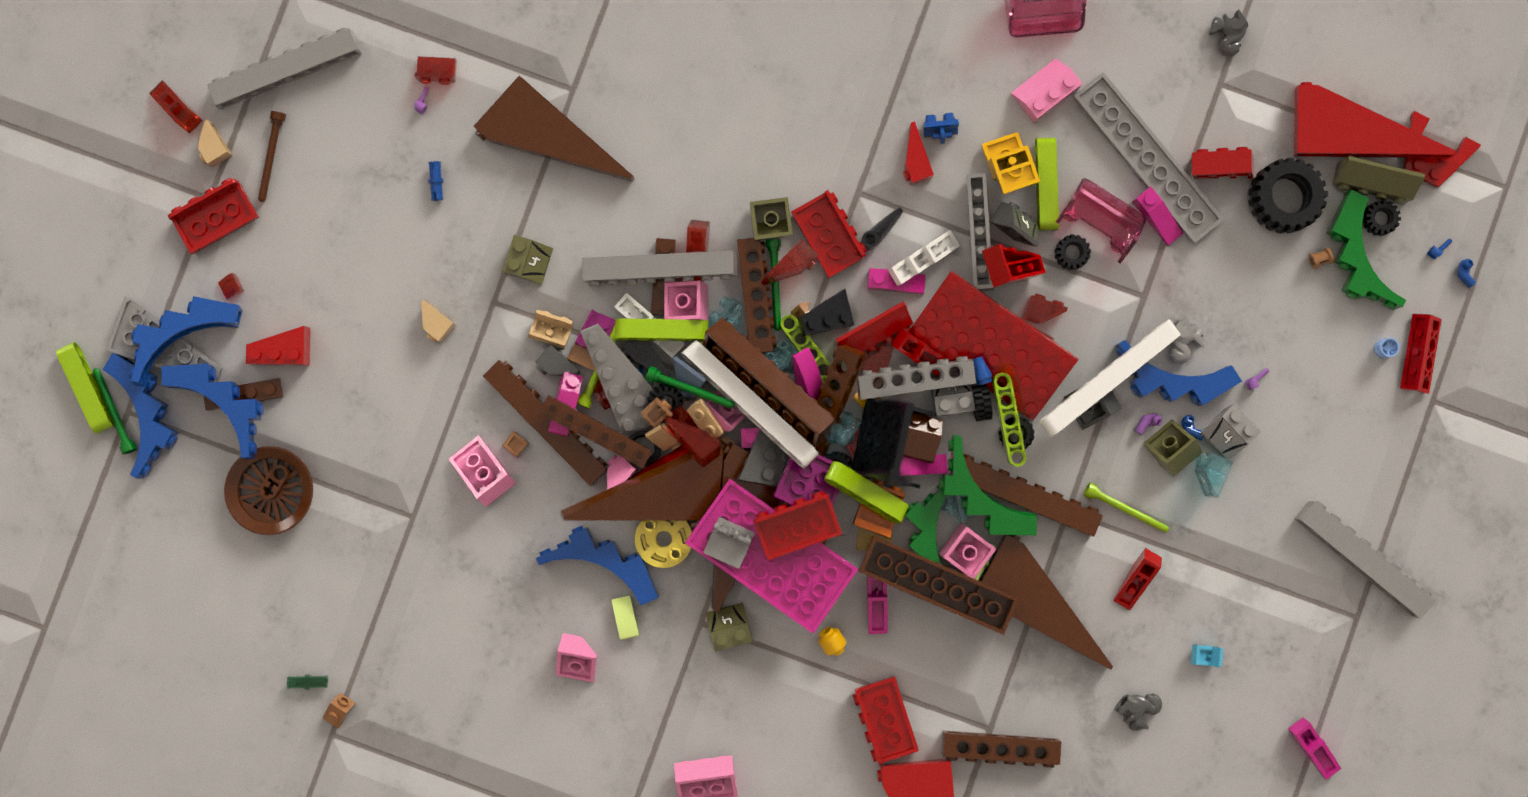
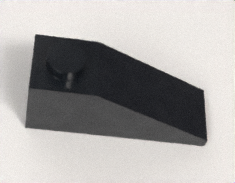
[622,340,673,378]

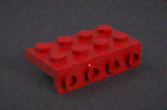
[167,178,259,255]
[791,190,867,279]
[753,491,842,560]
[852,676,919,765]

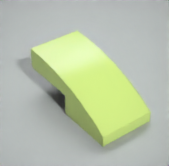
[612,595,639,640]

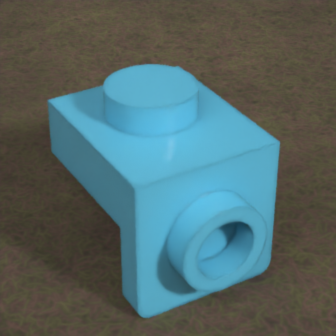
[1191,644,1223,667]

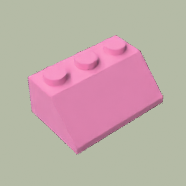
[1011,59,1082,123]
[674,755,738,797]

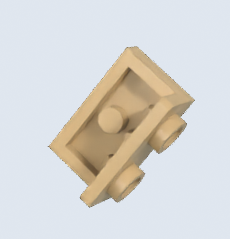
[528,310,573,349]
[687,398,724,442]

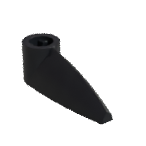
[861,208,903,250]

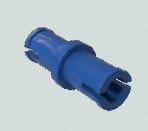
[428,161,444,201]

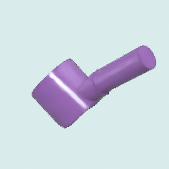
[414,87,429,114]
[1246,368,1269,390]

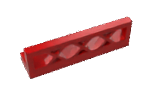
[1400,314,1442,394]

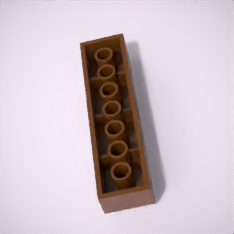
[703,318,835,449]
[858,535,1019,635]

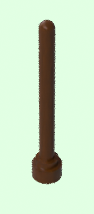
[258,111,286,202]

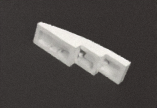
[888,230,960,286]
[614,293,686,358]

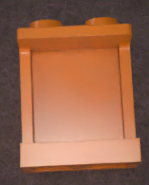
[853,479,906,538]

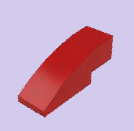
[891,328,950,377]

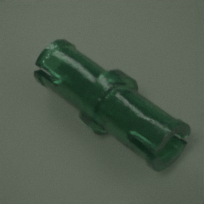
[287,674,328,690]

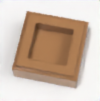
[502,431,529,458]

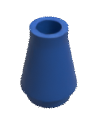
[972,356,993,386]

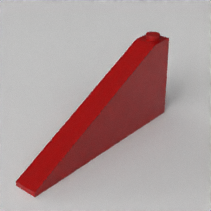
[1294,82,1456,158]
[877,759,954,797]

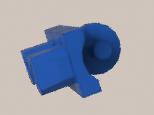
[923,113,959,144]

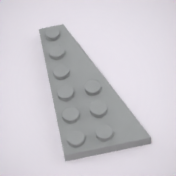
[106,296,223,382]
[580,324,676,436]

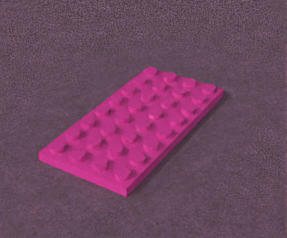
[685,479,858,634]

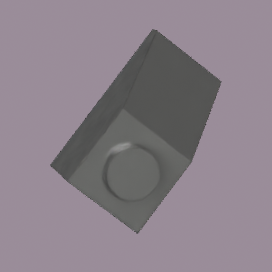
[535,345,581,376]

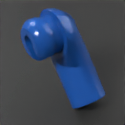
[1457,259,1476,288]
[1181,415,1204,441]

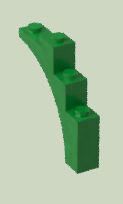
[1326,190,1406,310]
[939,435,1037,535]
[905,484,947,564]

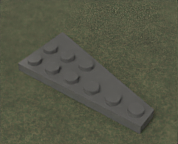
[736,373,795,488]

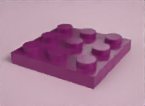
[773,455,840,507]

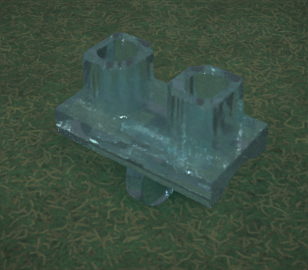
[708,296,742,326]
[765,340,799,372]
[827,411,861,447]
[941,495,975,523]

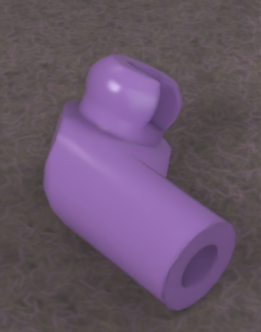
[1134,413,1162,435]

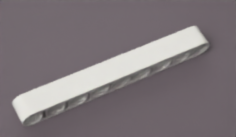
[1039,319,1181,437]
[681,340,819,469]

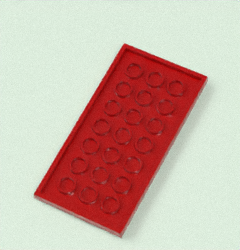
[908,271,1079,420]

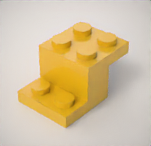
[981,132,1040,195]

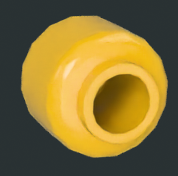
[818,626,846,656]

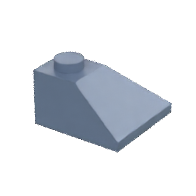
[673,356,708,400]

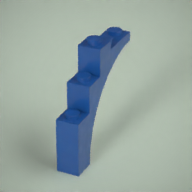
[129,296,243,387]
[1115,340,1242,406]
[103,353,179,479]
[161,364,264,460]
[536,526,659,606]

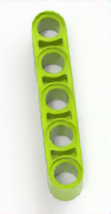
[1035,138,1059,231]
[781,315,837,383]
[615,318,708,342]
[56,342,115,434]
[992,373,1026,467]
[824,461,909,524]

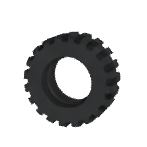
[1248,158,1328,234]

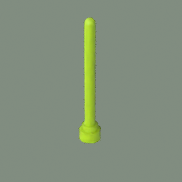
[577,325,616,409]
[1083,482,1169,533]

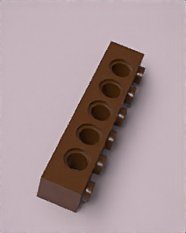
[737,238,777,354]
[816,344,866,457]
[539,394,652,468]
[941,730,1061,768]

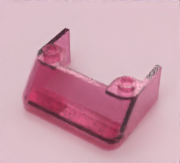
[1005,0,1087,38]
[1056,178,1146,264]

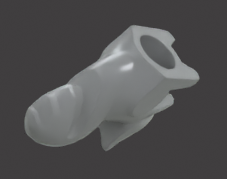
[1169,317,1204,364]

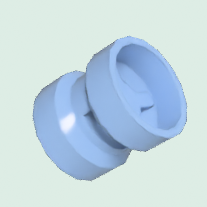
[1374,338,1400,358]

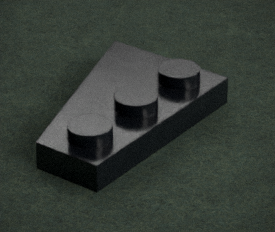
[798,289,854,337]

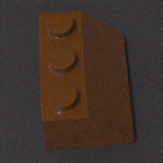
[903,412,943,464]

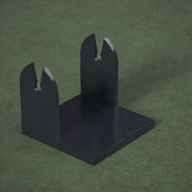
[851,398,936,489]

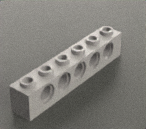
[967,173,994,291]
[856,356,976,400]

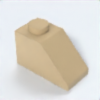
[197,120,232,167]
[421,299,456,343]
[645,419,686,451]

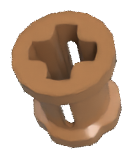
[1308,247,1334,270]

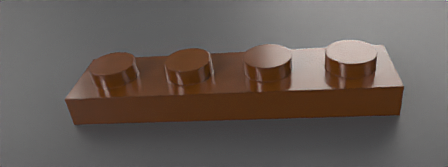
[651,238,676,315]
[203,378,283,411]

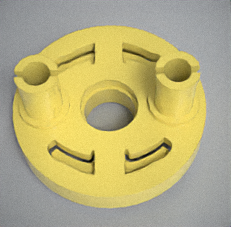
[635,520,692,568]

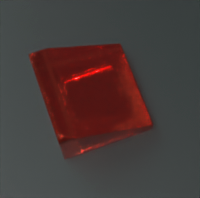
[218,273,244,299]

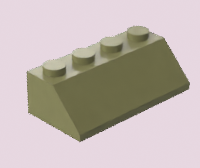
[1332,156,1425,205]

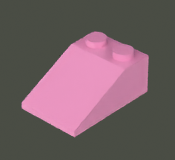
[449,435,516,507]

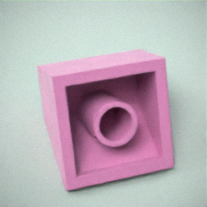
[664,281,708,321]
[938,523,996,579]

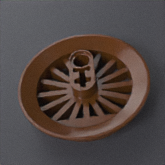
[224,446,313,535]

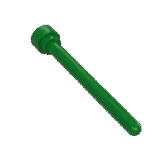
[766,239,781,331]
[645,366,735,408]
[93,368,137,455]

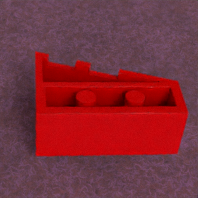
[1192,147,1254,179]
[982,244,1046,287]
[246,326,310,366]

